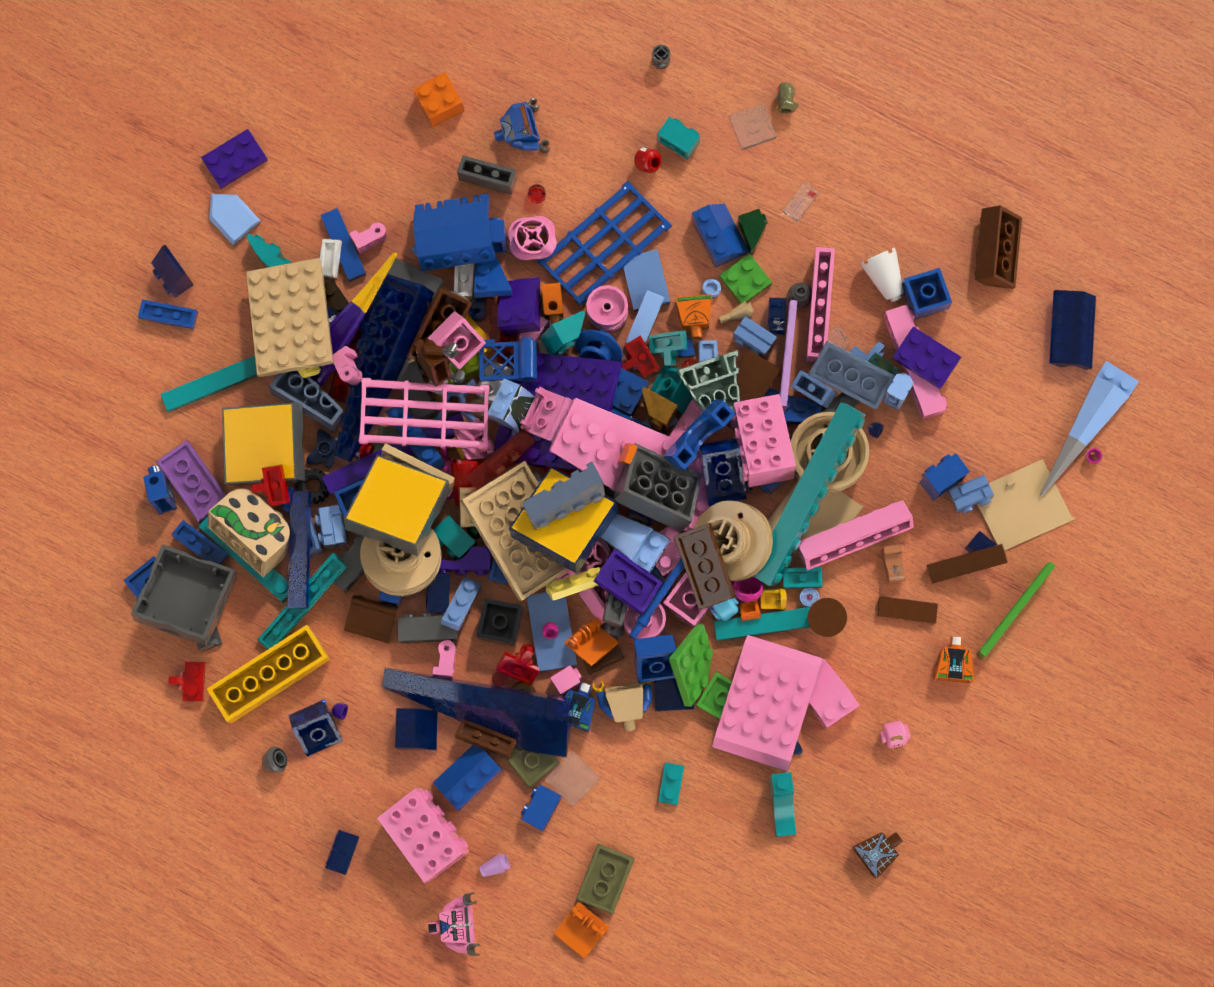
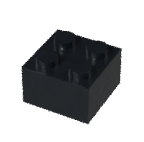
[476,598,524,647]

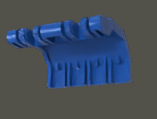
[413,193,496,271]

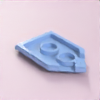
[209,194,261,245]

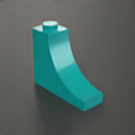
[769,772,797,837]

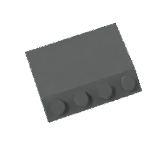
[613,443,702,531]

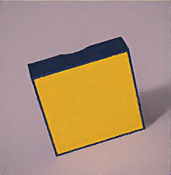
[509,466,619,574]

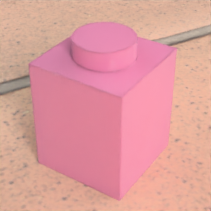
[550,666,582,696]

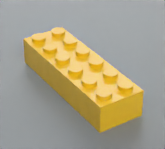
[207,625,331,724]

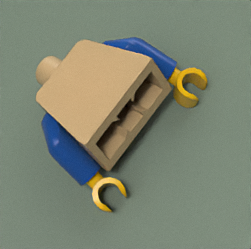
[592,680,652,731]

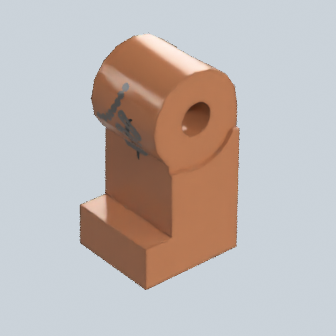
[881,544,905,583]

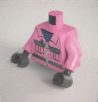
[428,892,480,956]

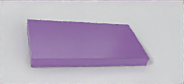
[156,440,227,523]

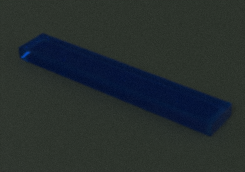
[288,491,311,608]

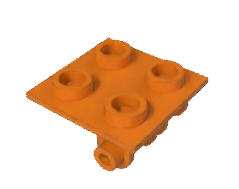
[564,618,619,666]
[554,901,609,959]

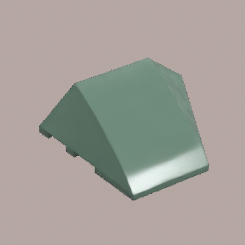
[677,350,740,413]

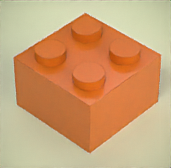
[413,72,464,127]

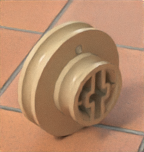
[791,412,869,493]
[695,501,773,581]
[360,528,442,596]

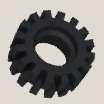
[295,468,329,504]

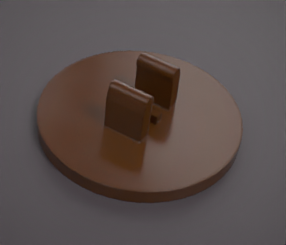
[808,598,847,637]

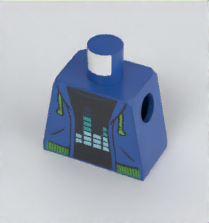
[143,466,177,515]
[554,682,595,732]

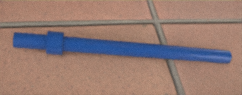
[629,558,684,639]

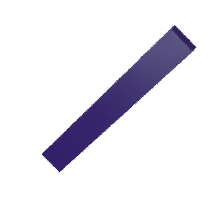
[322,412,465,495]

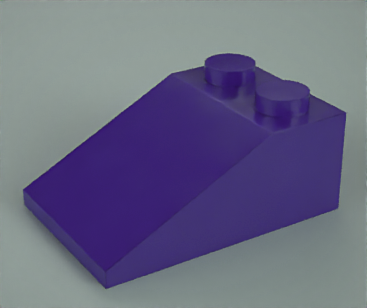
[498,277,541,335]

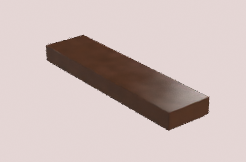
[927,543,1008,584]

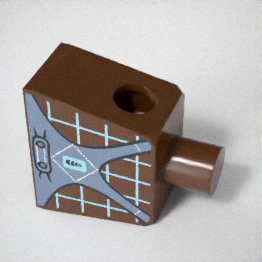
[852,832,903,879]

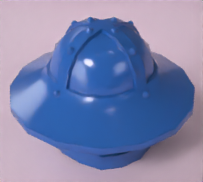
[575,329,623,363]

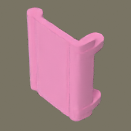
[520,387,572,442]

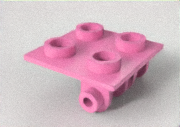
[453,418,495,460]

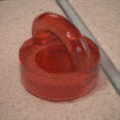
[527,184,546,204]

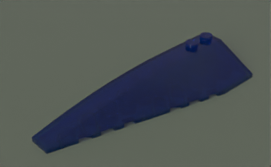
[334,274,435,462]
[382,668,575,758]

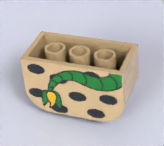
[208,489,290,577]

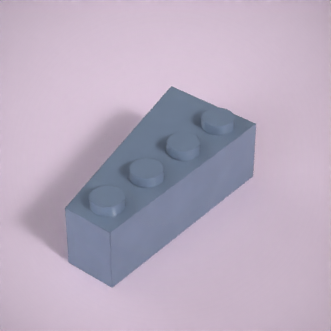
[269,370,345,433]
[523,461,605,530]

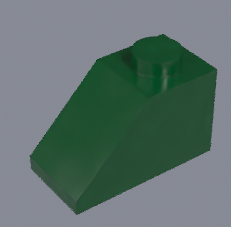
[737,209,768,255]

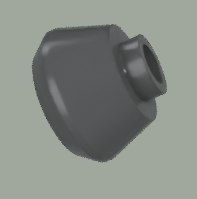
[787,283,811,308]
[262,746,287,773]

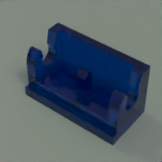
[425,573,450,614]
[324,829,359,875]

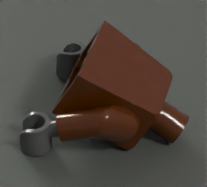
[414,339,465,386]

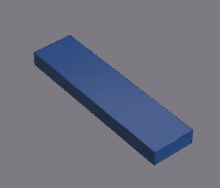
[321,208,366,282]

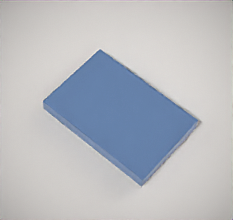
[621,249,670,312]

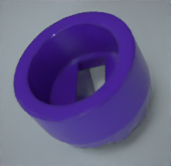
[332,703,348,720]

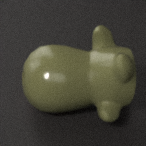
[776,82,799,114]

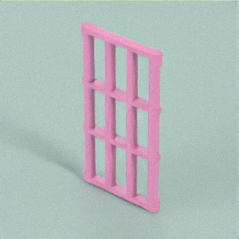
[358,378,490,451]

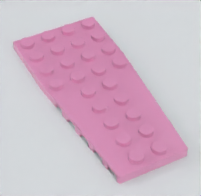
[549,398,728,531]

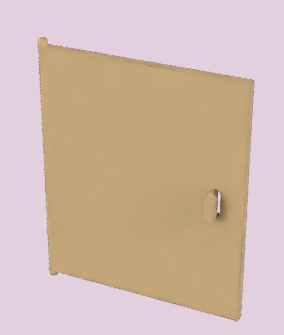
[977,459,1075,551]
[768,480,864,568]

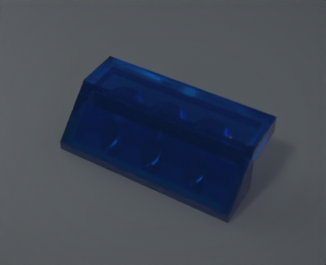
[1049,290,1096,370]

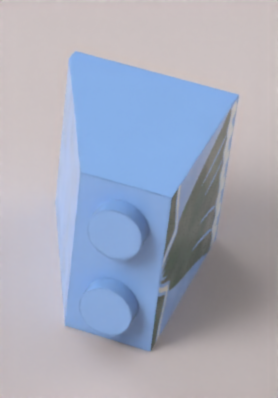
[487,379,535,433]

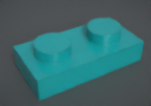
[783,567,823,589]
[658,762,684,805]

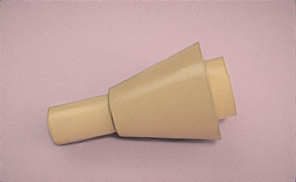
[719,301,754,324]

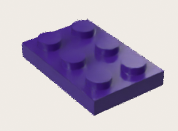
[201,129,268,189]
[892,327,961,389]
[593,549,663,615]

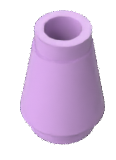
[479,854,510,877]

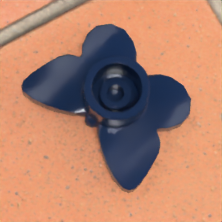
[306,429,342,468]

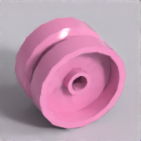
[586,285,628,333]
[623,599,666,640]

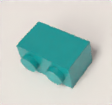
[657,116,700,160]
[434,515,477,560]

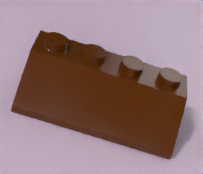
[975,205,1022,289]
[407,287,473,362]

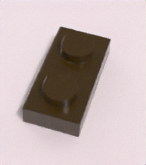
[324,279,349,316]

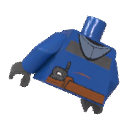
[494,98,550,153]

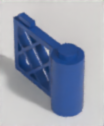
[479,337,537,382]

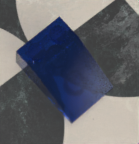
[698,438,746,506]

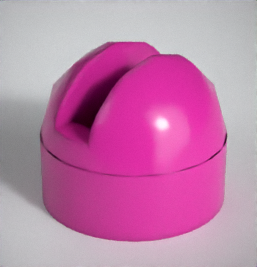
[1086,448,1102,464]
[542,622,558,639]

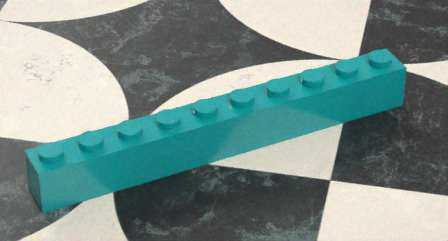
[753,403,866,586]

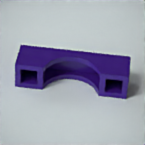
[425,546,492,576]

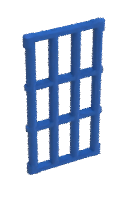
[536,181,672,306]

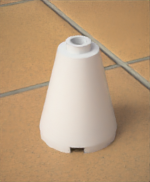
[860,248,904,303]

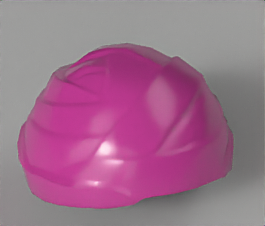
[732,577,763,603]

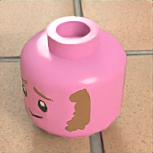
[880,721,910,749]

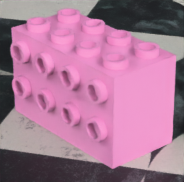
[730,394,796,487]
[377,788,469,883]

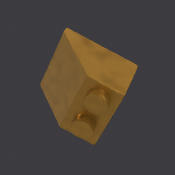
[642,387,677,433]

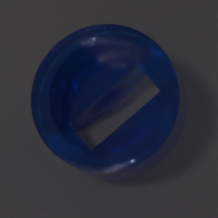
[868,422,884,439]

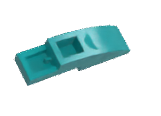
[247,233,292,268]

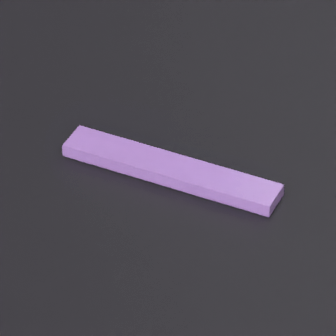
[780,300,797,413]

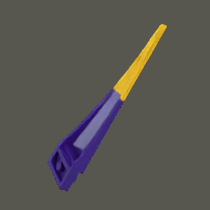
[310,253,397,386]

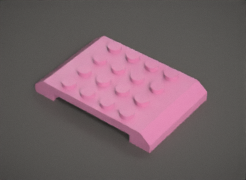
[712,635,823,772]

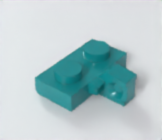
[648,330,687,367]

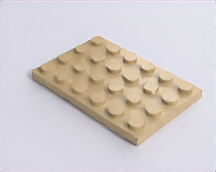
[246,258,334,377]
[460,461,567,601]

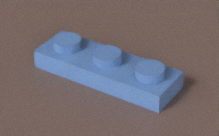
[441,577,482,631]

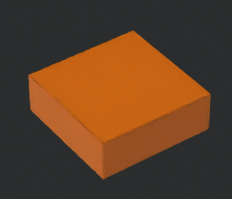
[618,443,638,464]
[738,600,761,621]

